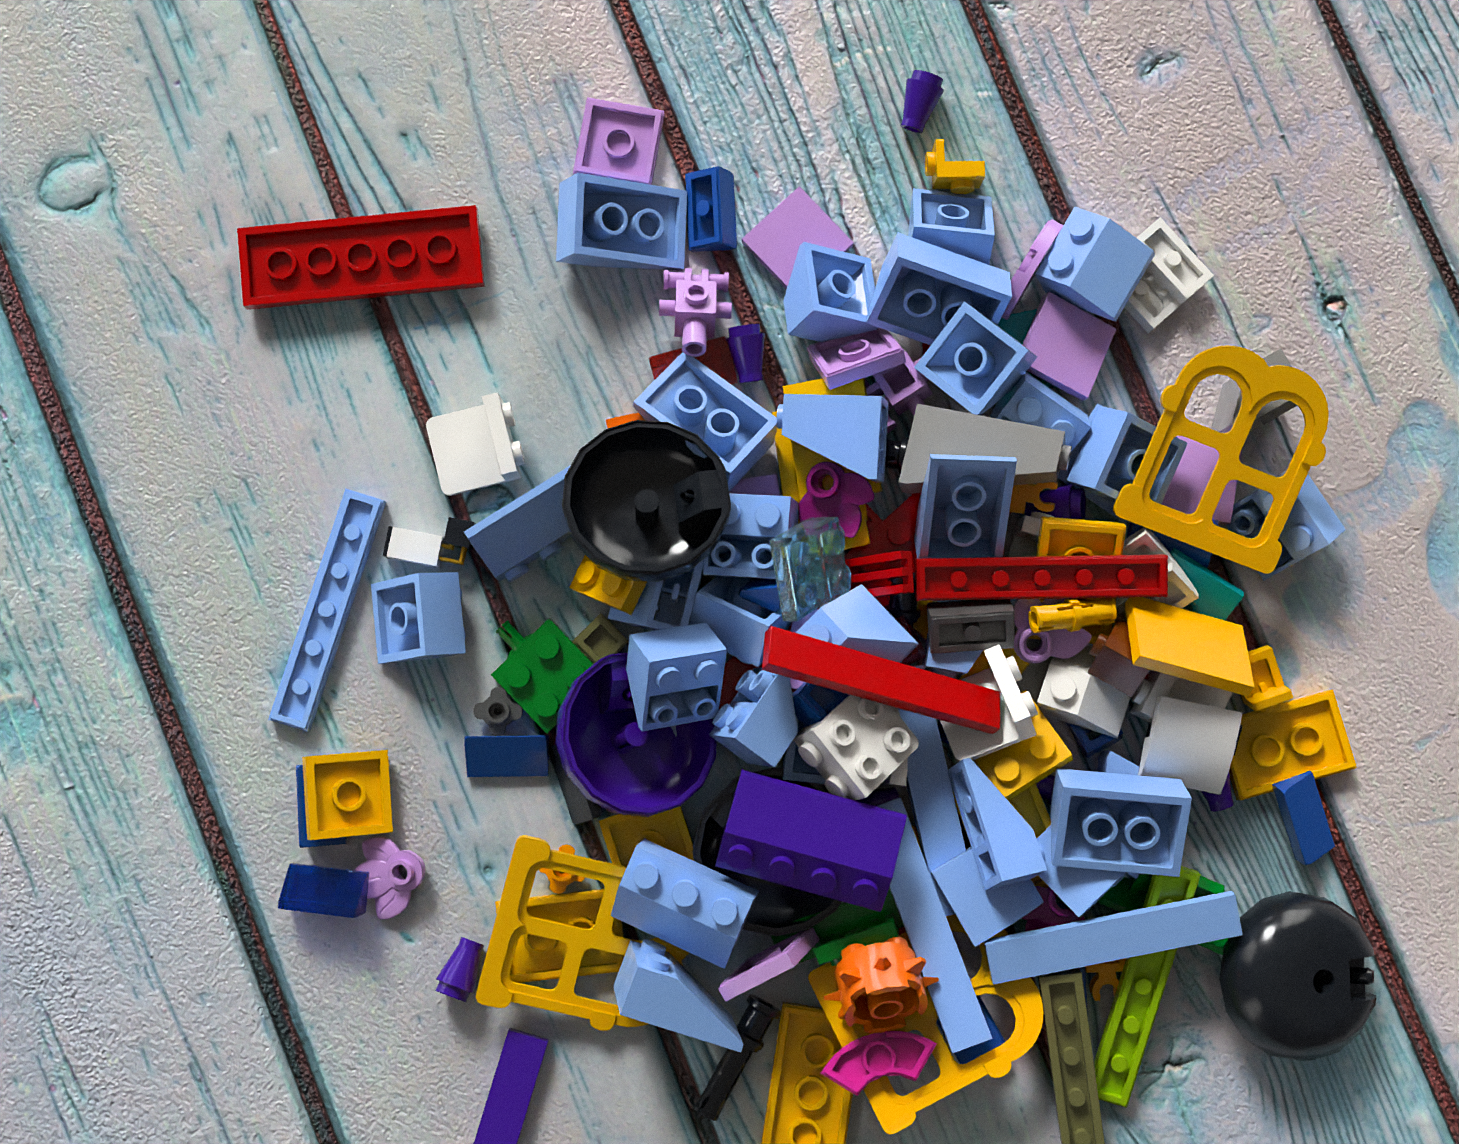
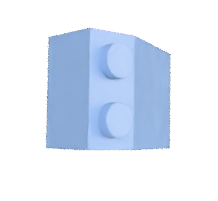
[556,173,687,270]
[633,352,778,492]
[914,454,1017,558]
[613,939,744,1052]

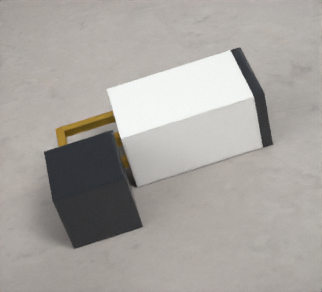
[382,517,476,569]

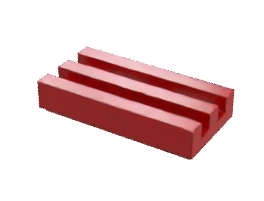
[844,550,914,598]

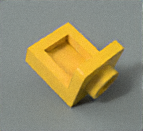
[925,139,985,194]
[1241,645,1293,713]

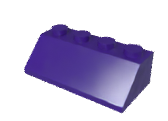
[715,769,907,912]

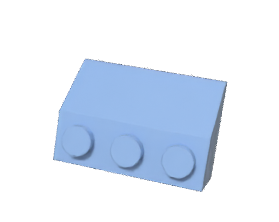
[866,232,1012,345]
[464,466,571,582]
[1051,768,1192,877]
[611,839,759,969]

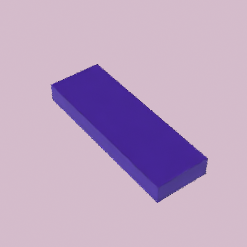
[473,1028,549,1144]

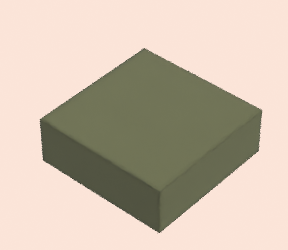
[572,613,629,663]

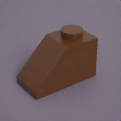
[1087,621,1150,698]

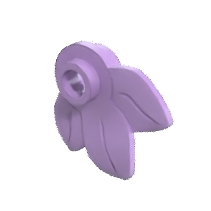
[1013,598,1092,664]
[348,837,425,919]

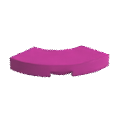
[821,1031,937,1096]

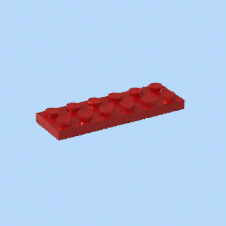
[237,205,485,310]

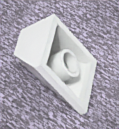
[1037,644,1131,739]

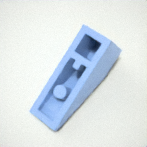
[948,758,1047,891]

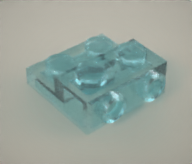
[769,517,851,621]

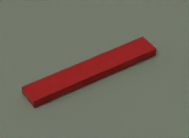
[915,554,1168,601]
[762,626,1000,734]

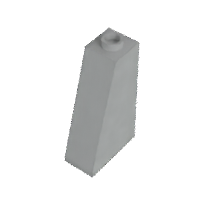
[898,404,1072,494]

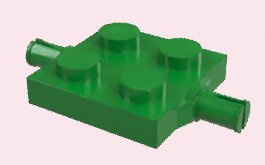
[491,618,594,733]

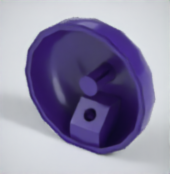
[555,653,717,817]

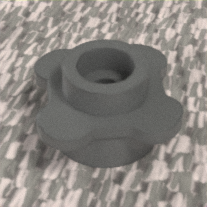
[473,687,523,736]

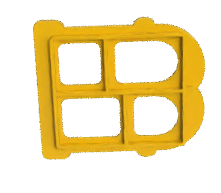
[1113,345,1329,574]
[476,835,689,1031]
[808,914,1044,1134]

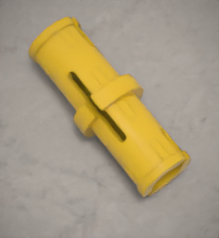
[1028,598,1117,633]

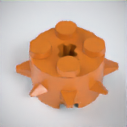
[823,937,939,1033]

